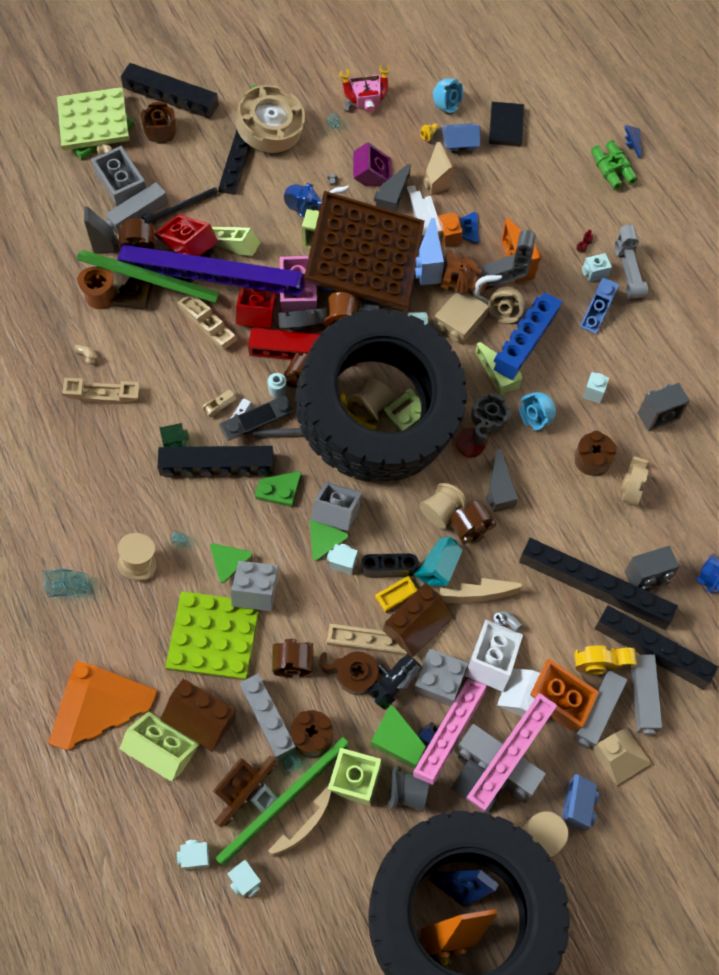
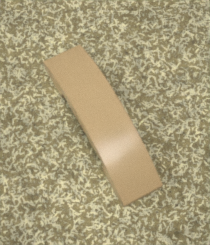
[62,377,140,403]
[268,786,332,857]

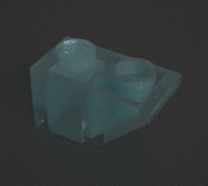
[43,568,89,598]

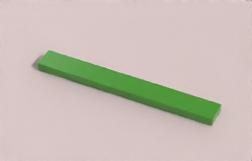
[77,250,220,303]
[215,737,348,867]

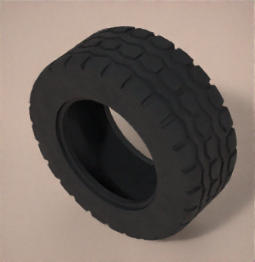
[295,309,467,482]
[368,811,570,975]

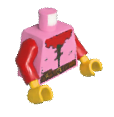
[339,64,389,113]

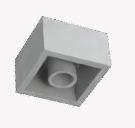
[311,482,363,531]
[231,561,278,611]
[414,648,468,707]

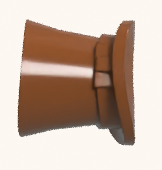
[77,267,118,309]
[323,292,361,327]

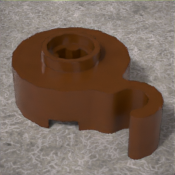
[320,651,378,695]

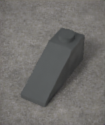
[374,164,411,212]
[84,207,118,254]
[486,449,518,512]

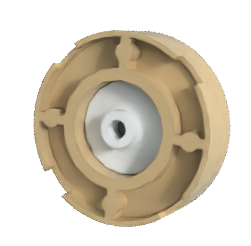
[236,85,305,153]

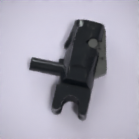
[368,653,423,710]

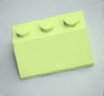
[119,712,200,782]

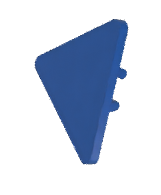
[624,125,642,158]
[459,212,479,244]

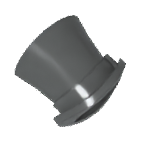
[387,766,429,813]

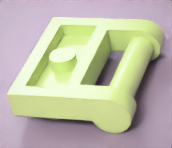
[381,388,421,431]

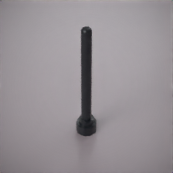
[142,187,218,225]

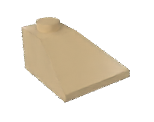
[423,142,453,195]
[592,728,652,786]

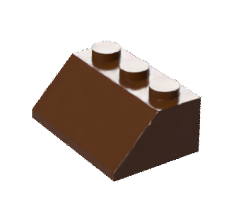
[383,582,453,658]
[160,678,236,752]

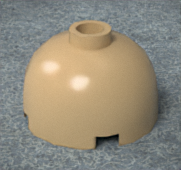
[488,286,525,323]

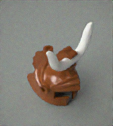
[441,250,502,305]

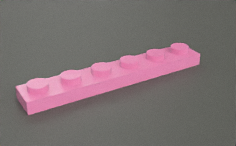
[413,678,487,785]
[466,693,557,812]

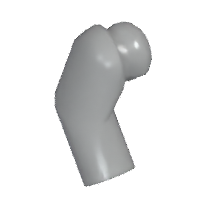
[493,612,523,632]

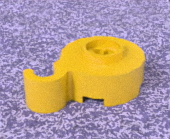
[574,646,637,675]

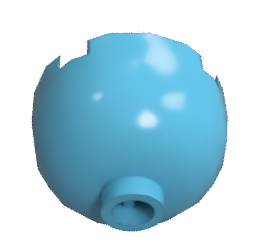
[433,78,463,113]
[519,392,556,430]

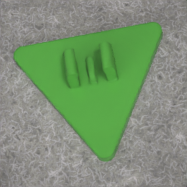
[310,518,349,560]
[210,543,252,583]

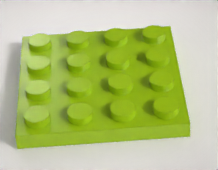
[165,591,259,680]

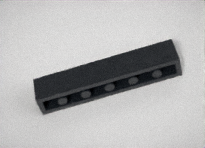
[121,63,219,118]
[157,446,274,478]
[594,605,719,690]

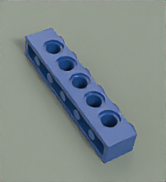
[494,292,563,380]

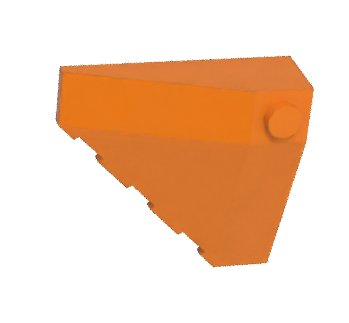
[48,660,158,751]

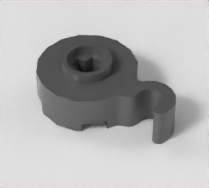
[278,308,329,330]
[471,393,510,446]

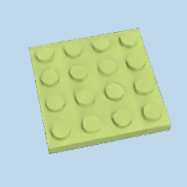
[57,87,129,150]

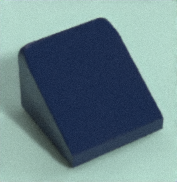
[417,722,438,743]

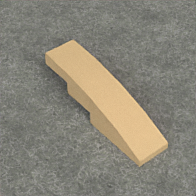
[177,295,237,350]
[439,578,522,604]

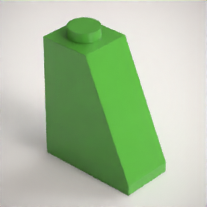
[371,705,426,769]

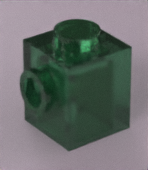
[159,423,189,447]

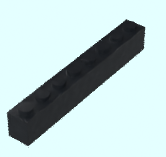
[519,538,678,630]

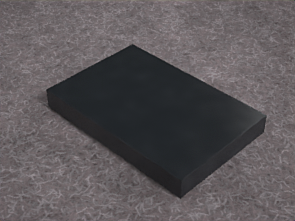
[489,101,524,146]

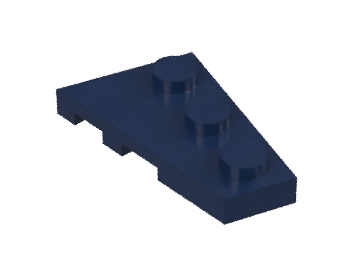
[429,870,499,907]

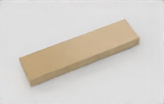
[327,624,407,655]

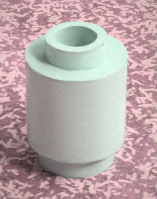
[268,373,287,398]

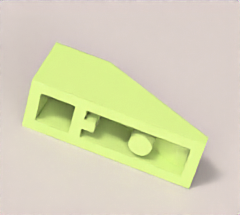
[212,227,261,256]
[475,342,522,396]

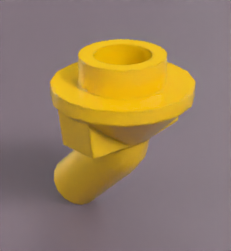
[420,123,438,142]

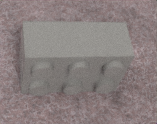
[91,146,146,207]

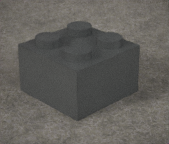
[638,383,690,431]
[624,545,679,591]

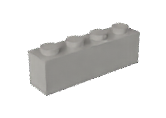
[240,674,296,762]

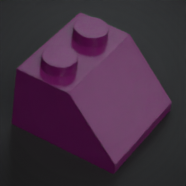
[353,142,391,186]

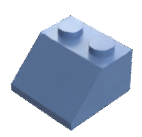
[442,123,480,151]
[562,774,599,831]

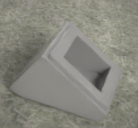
[248,783,278,813]

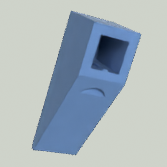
[580,277,619,334]

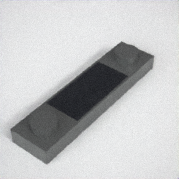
[219,395,294,442]

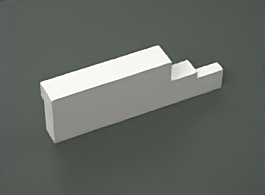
[406,185,442,240]

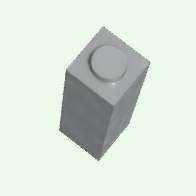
[105,182,168,235]
[631,655,662,736]
[574,670,627,749]

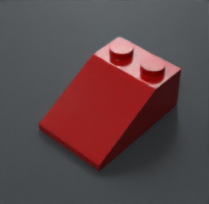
[154,214,218,256]
[235,287,277,329]

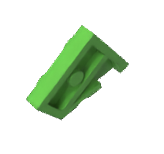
[255,471,301,507]

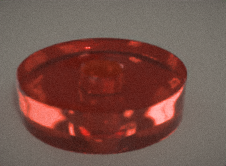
[456,427,487,458]

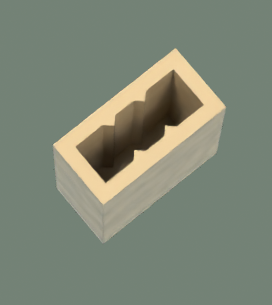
[433,292,489,344]

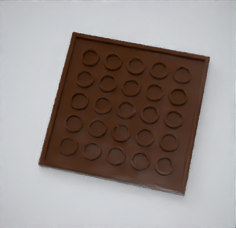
[303,191,425,311]

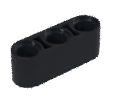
[361,553,419,578]

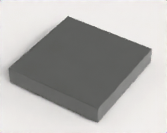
[451,759,505,813]

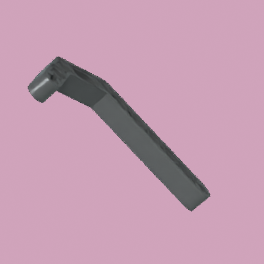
[414,230,536,290]

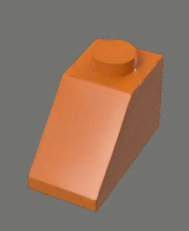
[437,212,462,247]

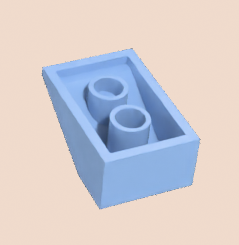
[415,218,444,285]

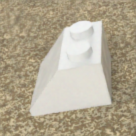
[497,668,540,717]

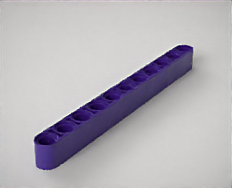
[117,245,305,296]

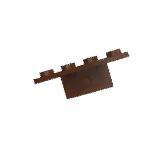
[213,756,278,828]

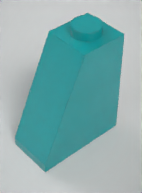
[414,537,463,587]

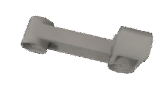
[615,225,648,299]

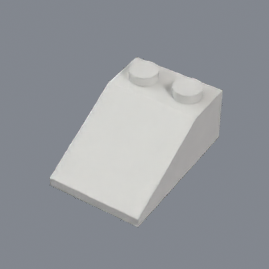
[464,620,523,692]

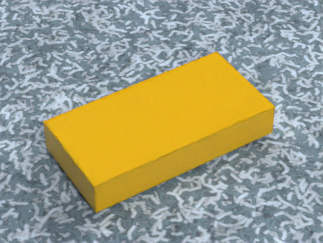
[375,576,418,613]

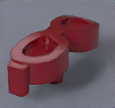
[576,230,593,252]

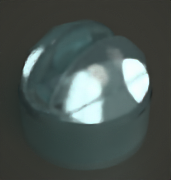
[326,113,341,128]
[171,531,188,547]
[284,754,302,771]

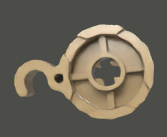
[621,456,648,505]

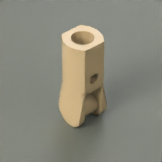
[202,389,236,418]

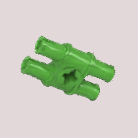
[591,140,638,190]

